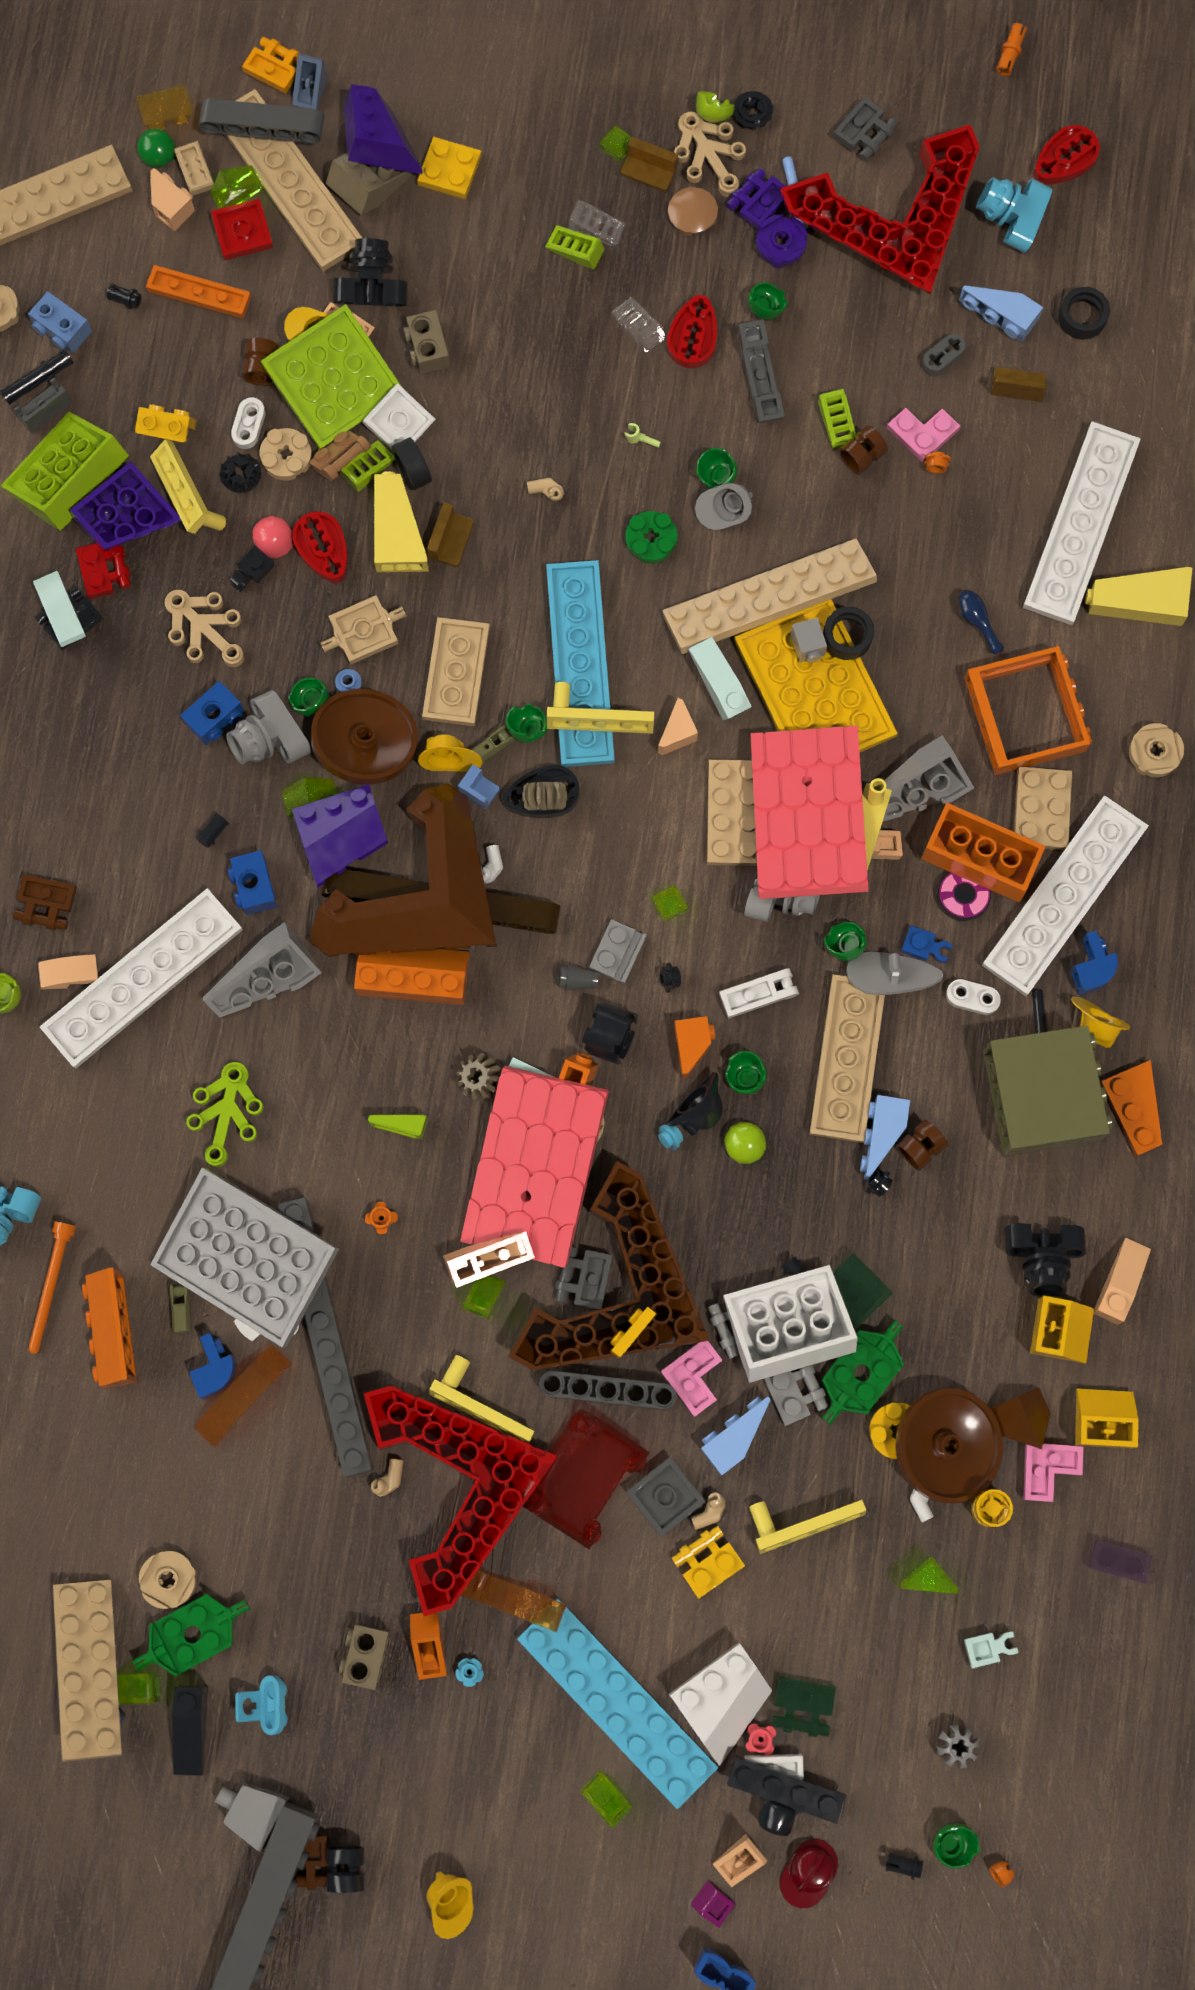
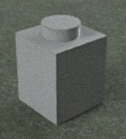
[790,617,827,663]

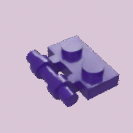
[726,168,786,231]

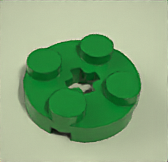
[625,511,678,564]

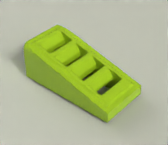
[545,225,604,269]
[818,389,856,449]
[340,440,395,493]
[368,1115,428,1140]

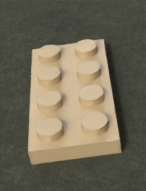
[422,617,490,726]
[707,760,757,866]

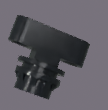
[333,238,407,307]
[1004,1223,1086,1297]

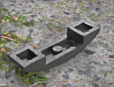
[738,319,785,423]

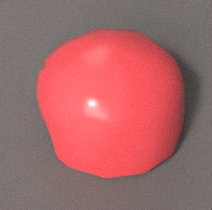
[252,516,293,558]

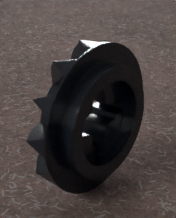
[733,91,773,130]
[220,452,262,493]

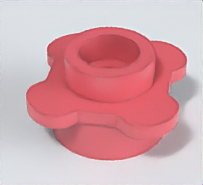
[746,1723,776,1755]

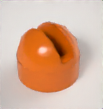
[989,1861,1015,1888]

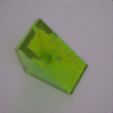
[211,165,264,209]
[282,777,337,817]
[462,1275,506,1322]
[898,1556,958,1594]
[117,1672,162,1704]
[581,1771,633,1829]

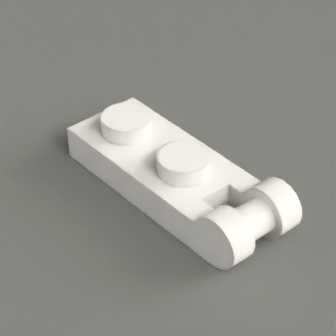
[719,968,799,1019]

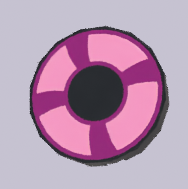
[937,872,991,921]

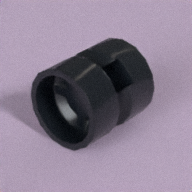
[327,1846,364,1893]

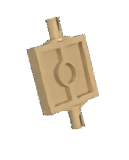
[320,595,406,665]

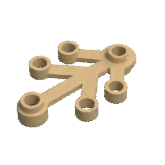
[674,112,746,197]
[165,590,244,667]

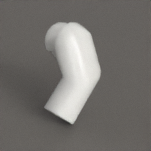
[482,845,503,883]
[910,1489,934,1523]

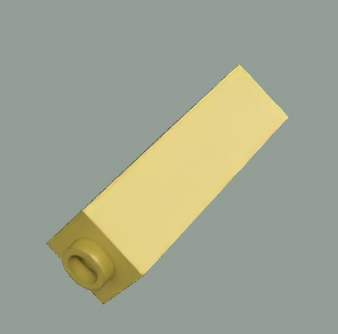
[374,471,429,572]
[1085,567,1192,626]

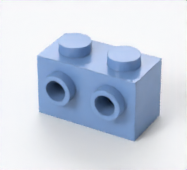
[28,291,92,354]

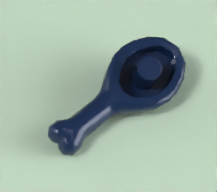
[959,590,1004,655]

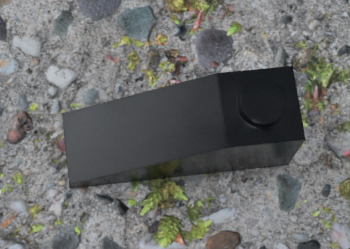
[172,1685,208,1776]

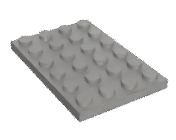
[150,1168,340,1347]

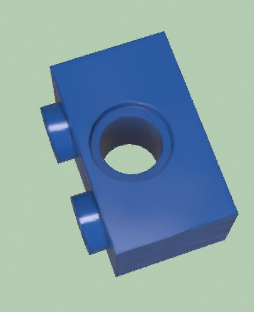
[180,681,244,746]
[228,850,278,915]

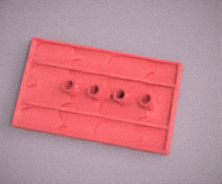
[751,725,869,899]
[460,1066,609,1268]

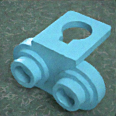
[235,1675,288,1735]

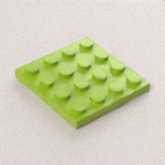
[260,304,402,450]

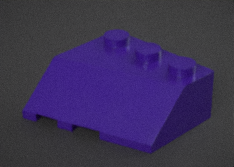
[344,84,423,174]
[70,461,182,550]
[292,785,388,888]

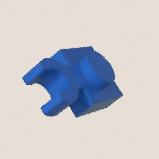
[901,926,952,963]

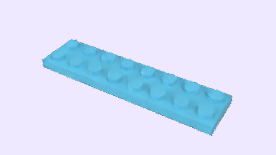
[546,560,614,767]
[517,1599,718,1810]

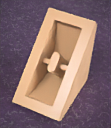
[658,698,698,755]
[713,1834,767,1887]

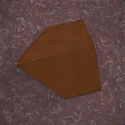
[990,1387,1051,1449]

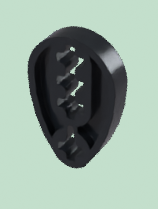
[503,765,580,818]

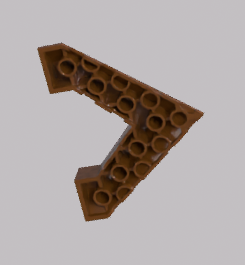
[308,783,497,957]
[508,1161,710,1371]

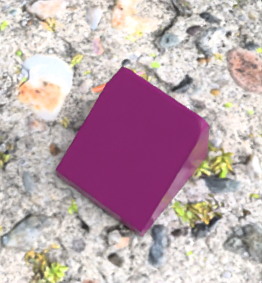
[691,1882,736,1928]

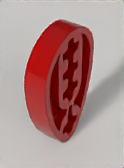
[1033,125,1100,185]
[667,295,717,368]
[292,511,348,583]

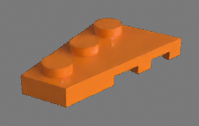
[1100,1060,1162,1157]

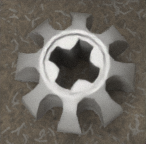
[936,1724,980,1770]

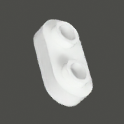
[231,397,265,449]
[946,979,1001,1015]

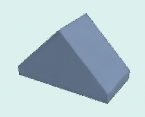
[292,53,328,109]

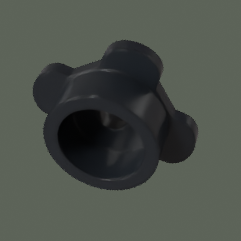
[659,963,681,993]
[866,1171,893,1197]

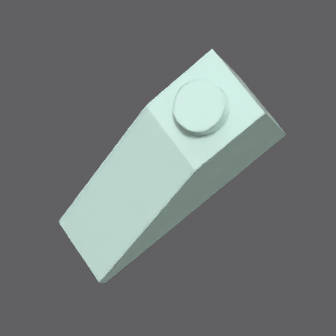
[688,637,752,720]

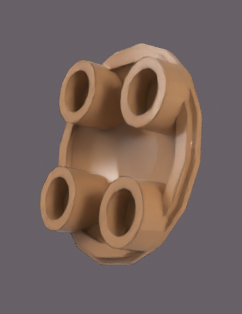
[668,187,718,236]

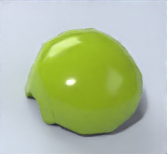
[696,91,734,123]
[0,973,21,1014]
[724,1122,766,1164]

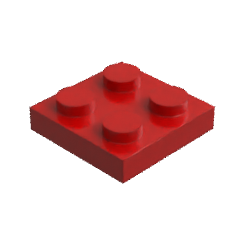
[211,198,273,261]

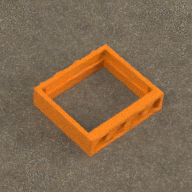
[964,646,1092,775]

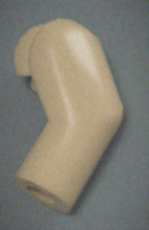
[527,478,564,501]
[371,1459,403,1496]

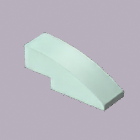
[33,571,86,647]

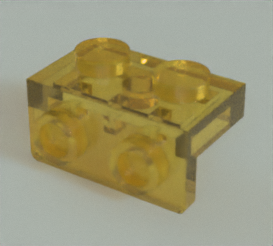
[136,84,194,129]

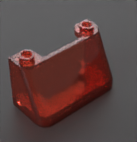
[523,1410,650,1550]

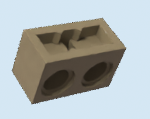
[403,310,450,374]
[339,1624,391,1690]

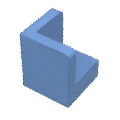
[458,765,499,810]

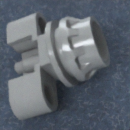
[227,690,311,764]
[744,878,820,922]

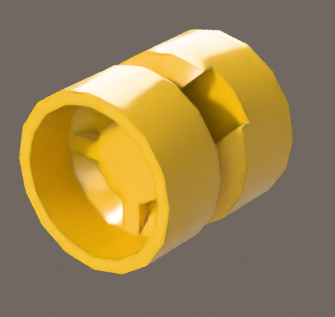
[971,1489,1013,1527]

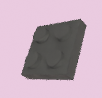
[626,1457,705,1537]

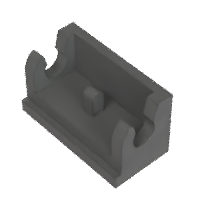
[13,377,72,434]

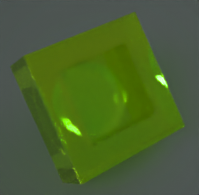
[600,125,631,162]
[652,885,688,922]

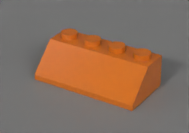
[354,949,470,1005]
[82,1267,137,1388]

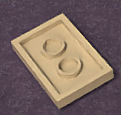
[1014,767,1072,850]

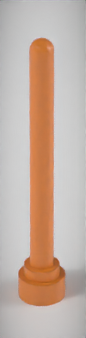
[28,1221,76,1354]

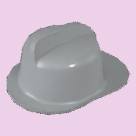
[695,483,753,530]

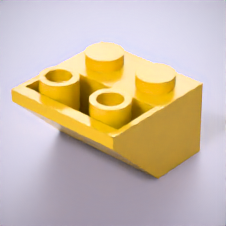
[1030,1296,1094,1364]
[1075,1389,1138,1449]

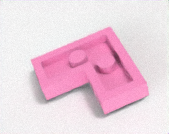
[886,408,960,463]
[661,1341,722,1417]
[1023,1444,1083,1502]

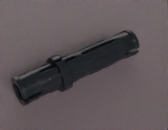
[0,349,74,405]

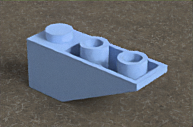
[959,285,1043,342]
[860,1095,910,1180]
[700,1396,771,1476]

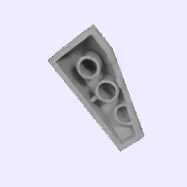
[883,735,974,822]
[203,922,322,1018]

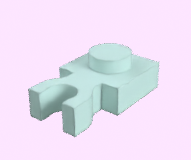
[963,1631,1018,1668]

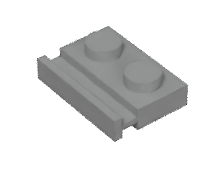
[589,919,647,985]

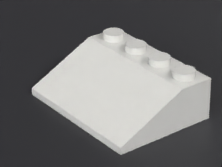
[723,1265,857,1383]

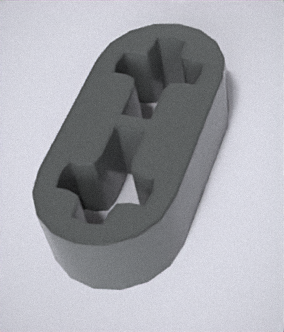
[922,334,966,376]

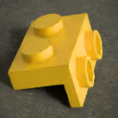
[135,404,196,443]

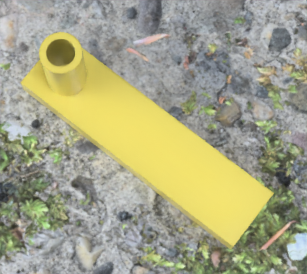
[150,439,226,534]
[547,682,654,734]
[862,778,892,871]
[429,1355,534,1444]
[749,1500,866,1554]

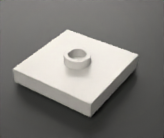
[362,383,436,450]

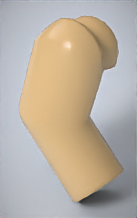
[691,1492,725,1530]

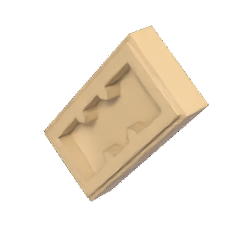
[174,141,215,196]

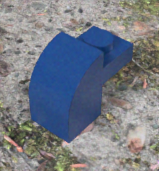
[1071,931,1118,996]
[189,1333,237,1400]

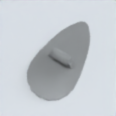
[846,951,943,995]

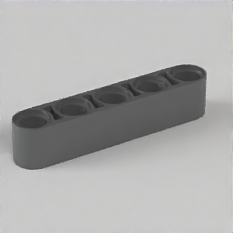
[198,99,324,144]
[539,1371,676,1410]

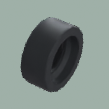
[1058,286,1110,340]
[392,437,432,490]
[823,607,874,660]

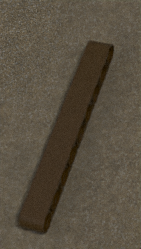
[321,870,561,934]

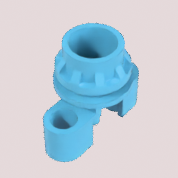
[977,177,1053,253]
[0,1186,41,1245]

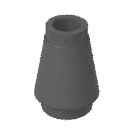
[558,964,598,991]

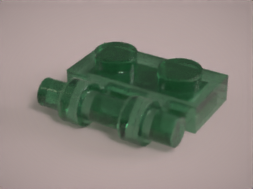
[772,1677,836,1738]

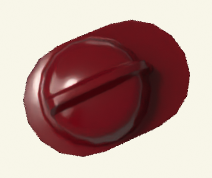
[780,1839,838,1908]

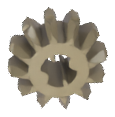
[522,782,567,811]
[456,1053,502,1100]

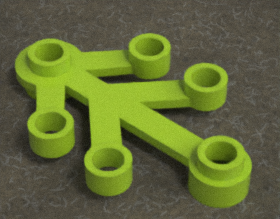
[186,1062,264,1167]

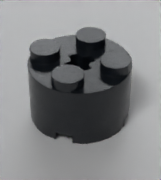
[582,1003,638,1065]

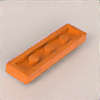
[146,265,252,319]

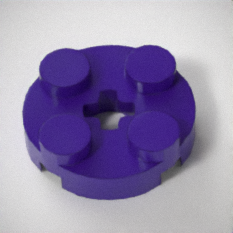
[756,215,807,268]

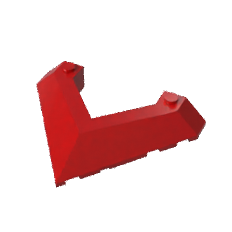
[780,124,980,294]
[364,1386,557,1616]

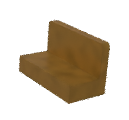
[621,137,678,192]
[991,367,1047,402]
[427,502,474,567]

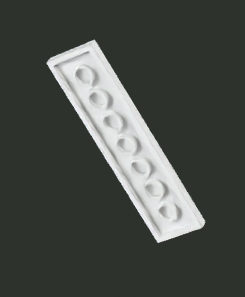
[1023,422,1141,625]
[982,795,1149,996]
[40,888,243,1069]

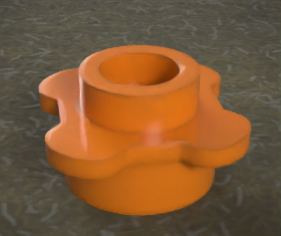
[924,452,951,474]
[365,1202,398,1235]

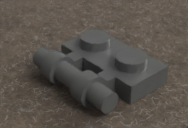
[833,96,898,161]
[555,1247,613,1310]

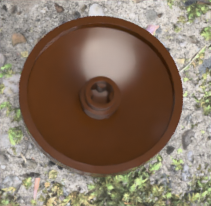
[311,689,418,785]
[896,1389,1003,1503]

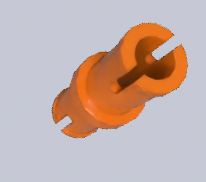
[996,23,1027,77]

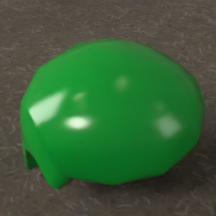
[137,128,177,168]
[748,282,788,321]
[696,448,737,489]
[288,677,329,717]
[506,703,548,743]
[824,922,867,962]
[725,1051,767,1095]
[933,1823,980,1869]

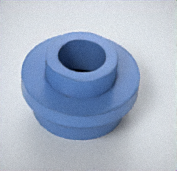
[335,669,362,692]

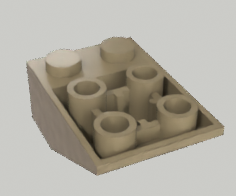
[326,153,414,215]

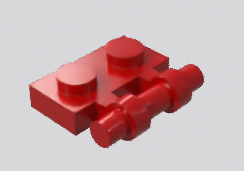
[75,543,131,600]

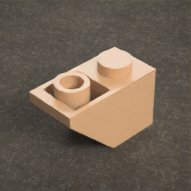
[150,168,195,232]

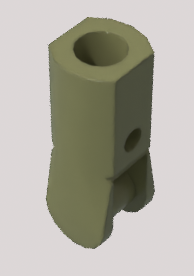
[471,725,515,764]
[170,1283,192,1334]

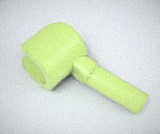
[625,423,661,448]

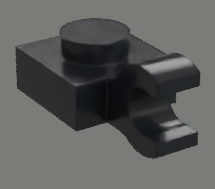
[230,546,275,592]

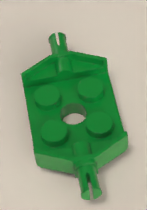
[821,1320,904,1425]
[132,1594,251,1676]

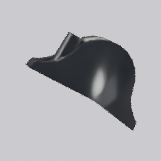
[666,1072,723,1136]

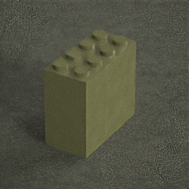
[983,1025,1112,1157]

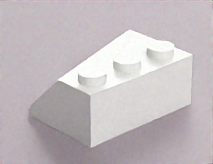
[669,1643,772,1766]

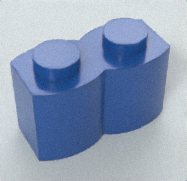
[693,1948,756,1990]

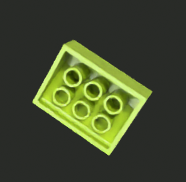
[1,411,129,531]

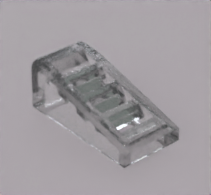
[569,200,625,247]
[611,297,665,352]

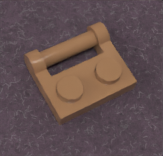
[309,430,371,481]

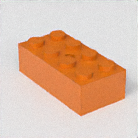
[921,802,1046,903]

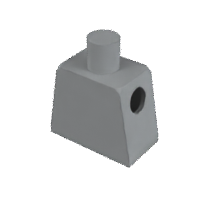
[215,1783,290,1852]

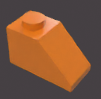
[674,1016,715,1079]
[410,1612,447,1680]

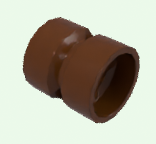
[242,338,279,386]
[838,425,888,475]
[896,1119,949,1171]

